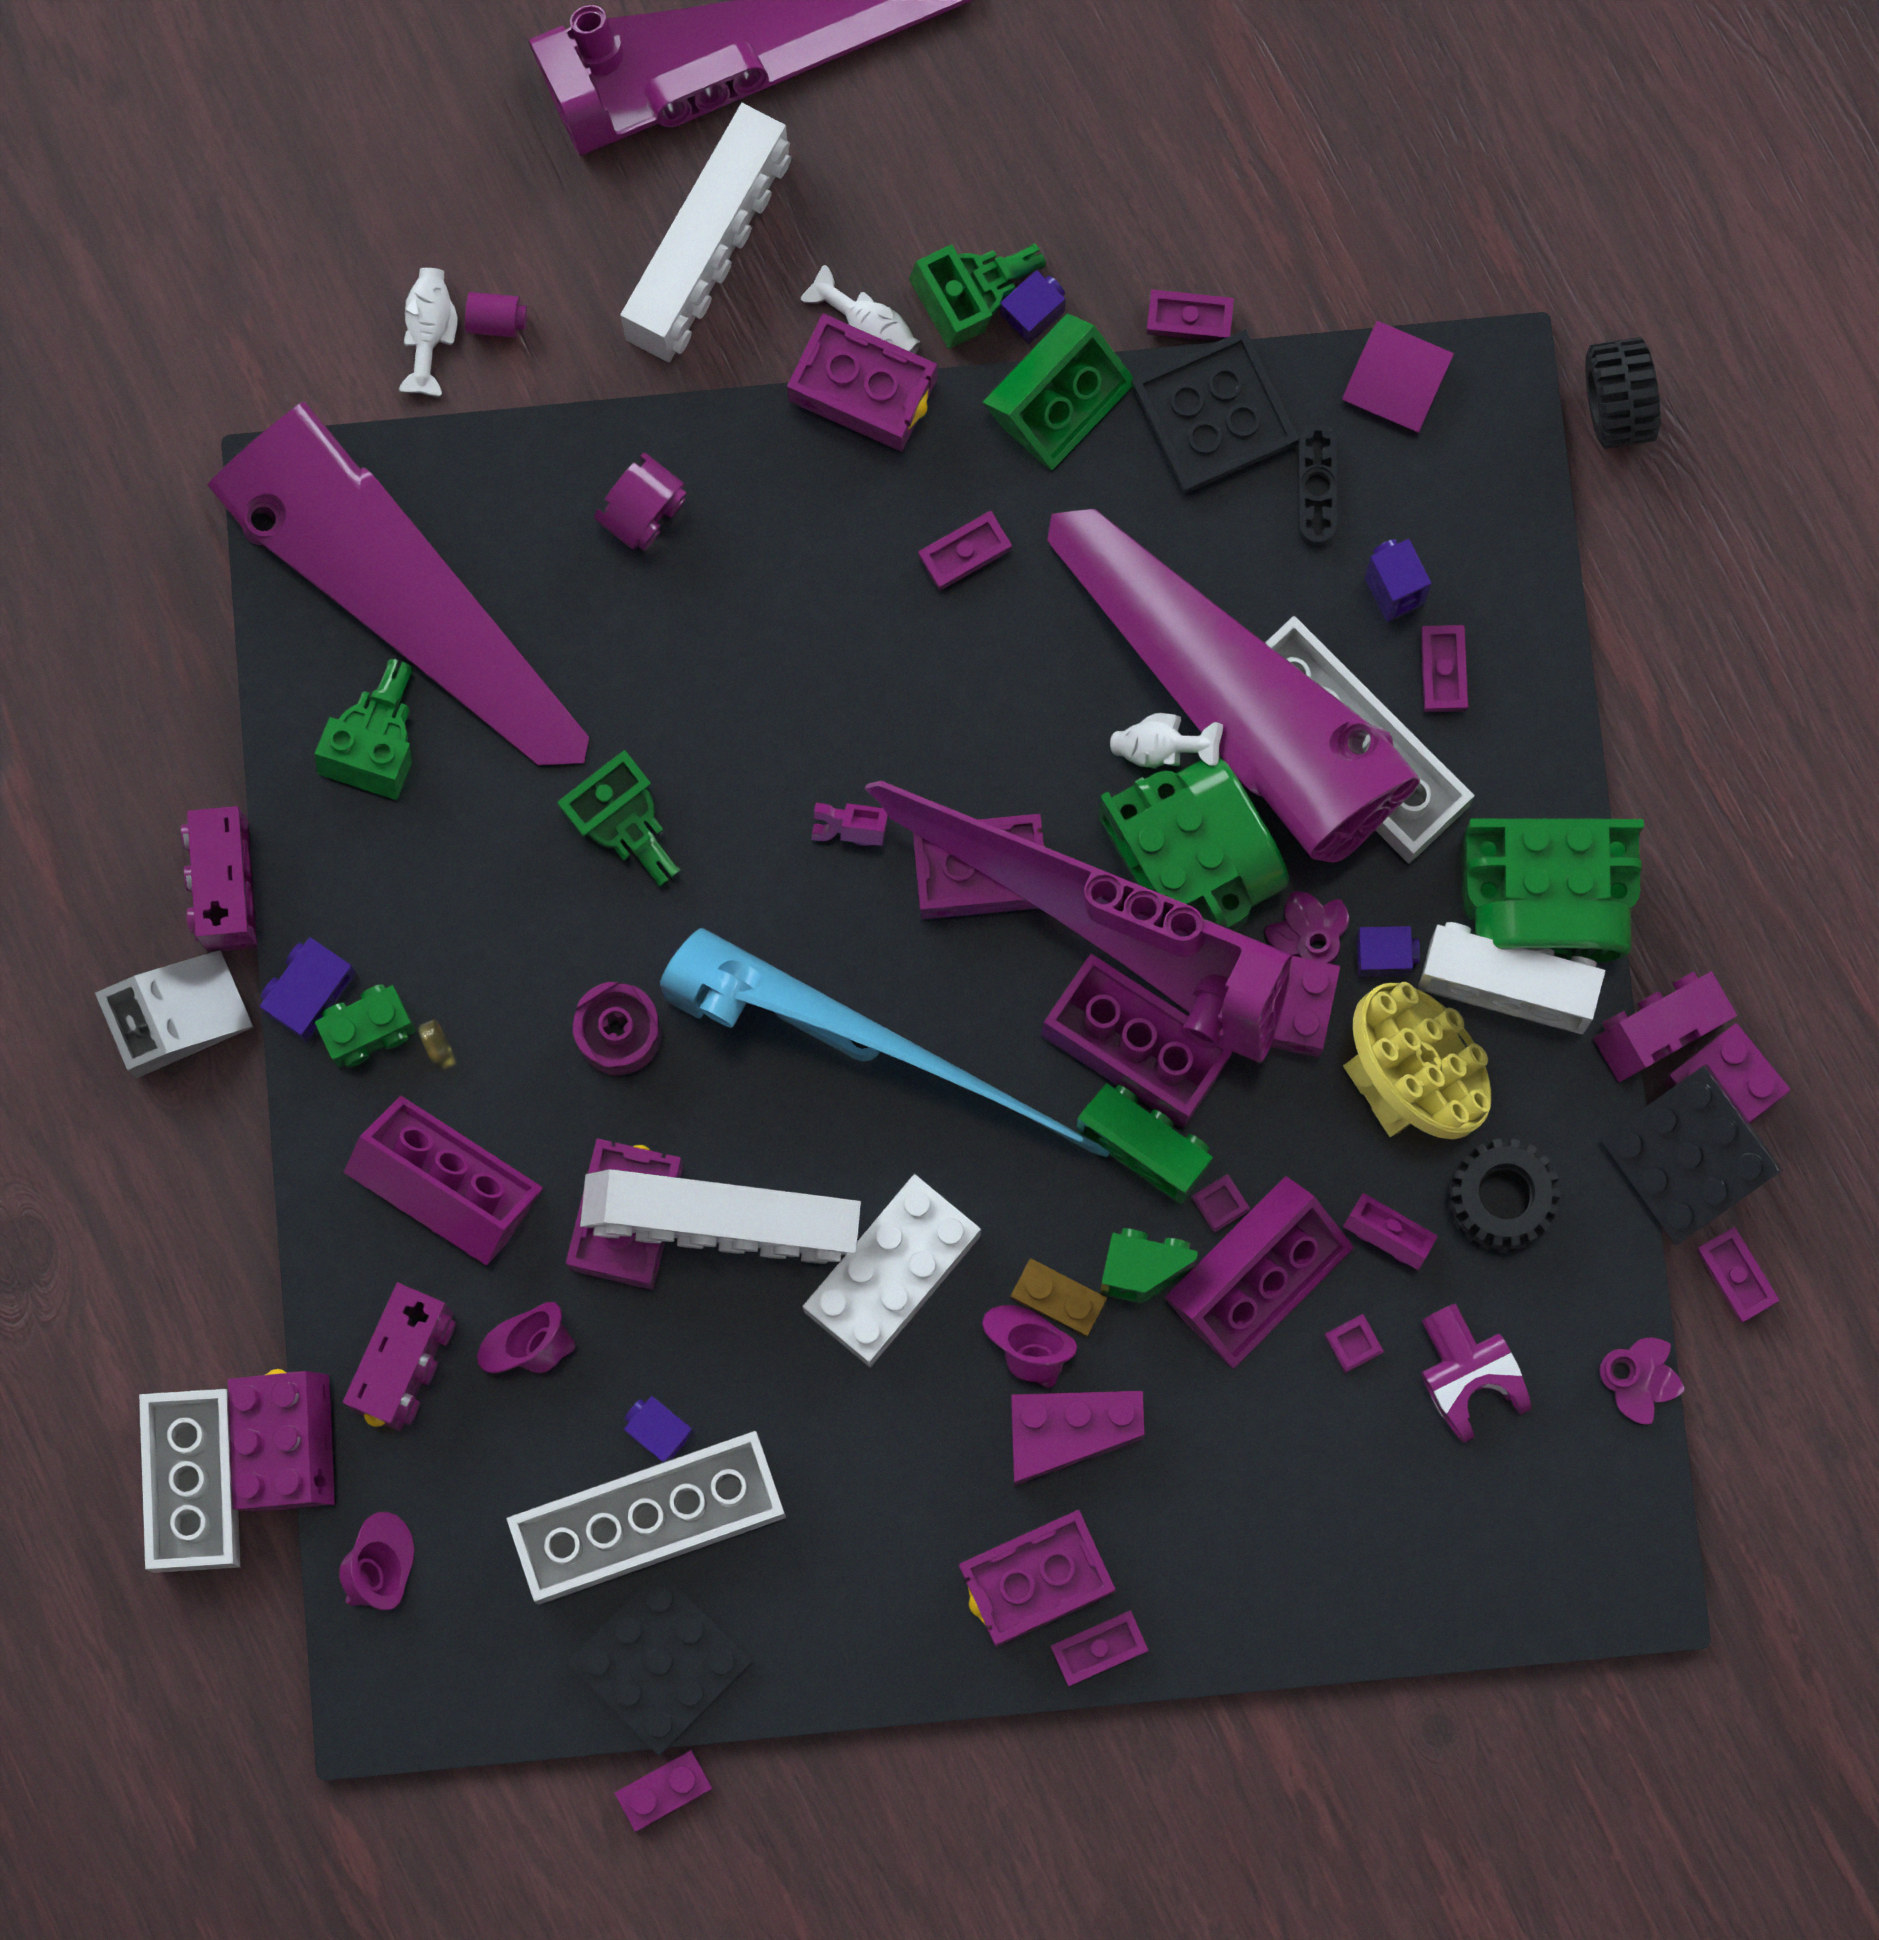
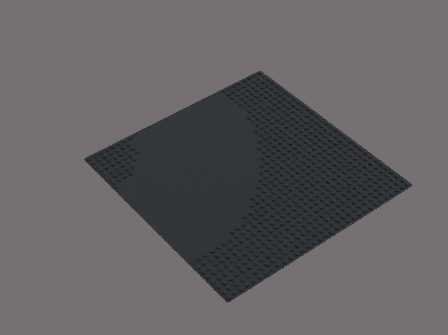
[221,312,1711,1781]

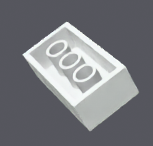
[1417,922,1605,1034]
[803,1174,981,1368]
[139,1389,240,1573]

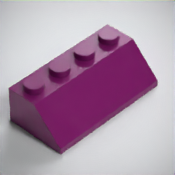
[1040,954,1233,1129]
[344,1096,543,1265]
[1164,1176,1354,1369]

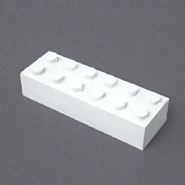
[620,103,791,363]
[1265,616,1475,864]
[580,1169,861,1264]
[506,1431,786,1605]

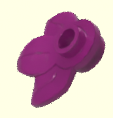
[1264,891,1349,964]
[1600,1337,1685,1425]

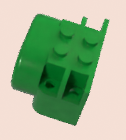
[1098,756,1289,932]
[1461,819,1644,963]

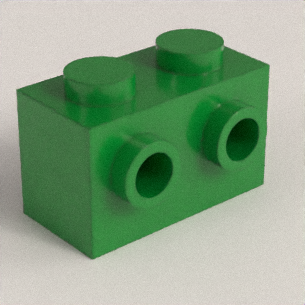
[315,984,416,1068]

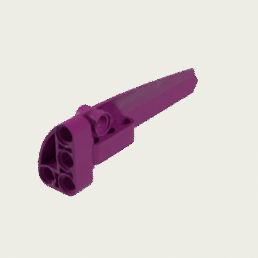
[528,0,972,157]
[207,401,589,766]
[1047,509,1420,863]
[865,781,1293,1063]

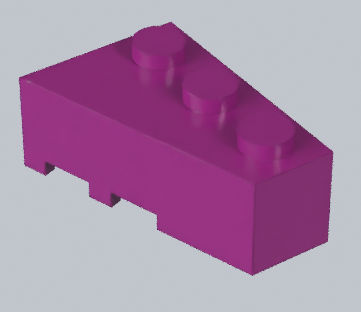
[1593,971,1738,1083]
[1011,1391,1144,1487]

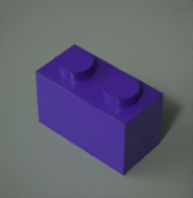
[1365,539,1432,622]
[259,937,356,1042]

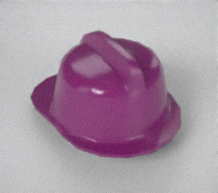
[477,1302,575,1373]
[982,1305,1077,1388]
[339,1512,414,1611]

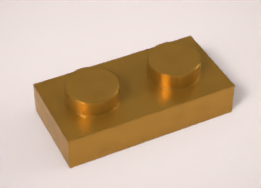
[1010,1258,1107,1338]

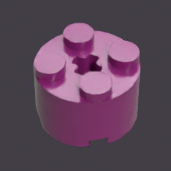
[593,452,687,551]
[573,982,662,1076]

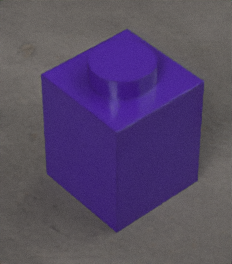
[1000,270,1065,344]
[1357,926,1420,977]
[624,1396,694,1463]

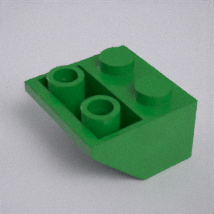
[1100,1228,1198,1304]

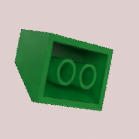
[983,313,1134,471]
[1076,1083,1213,1205]

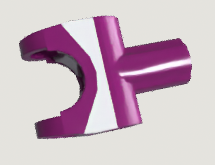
[1421,1303,1532,1443]

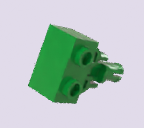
[909,243,1046,350]
[314,659,414,800]
[557,750,680,887]

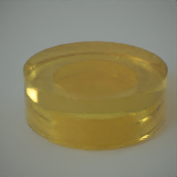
[419,1019,452,1064]

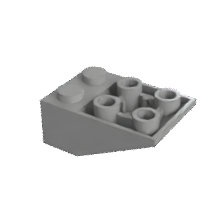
[95,950,254,1079]

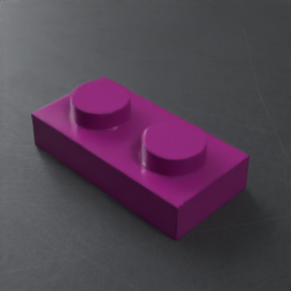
[1146,289,1234,342]
[918,511,1012,591]
[1421,625,1468,713]
[1343,1193,1438,1270]
[1696,1226,1780,1324]
[1050,1610,1149,1687]
[614,1750,713,1832]

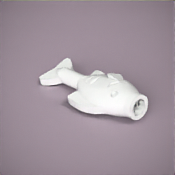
[801,265,921,354]
[399,268,457,398]
[1110,713,1223,769]

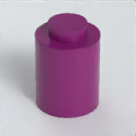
[465,292,528,338]

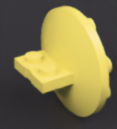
[1343,982,1491,1139]

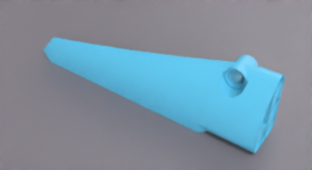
[660,928,1110,1157]

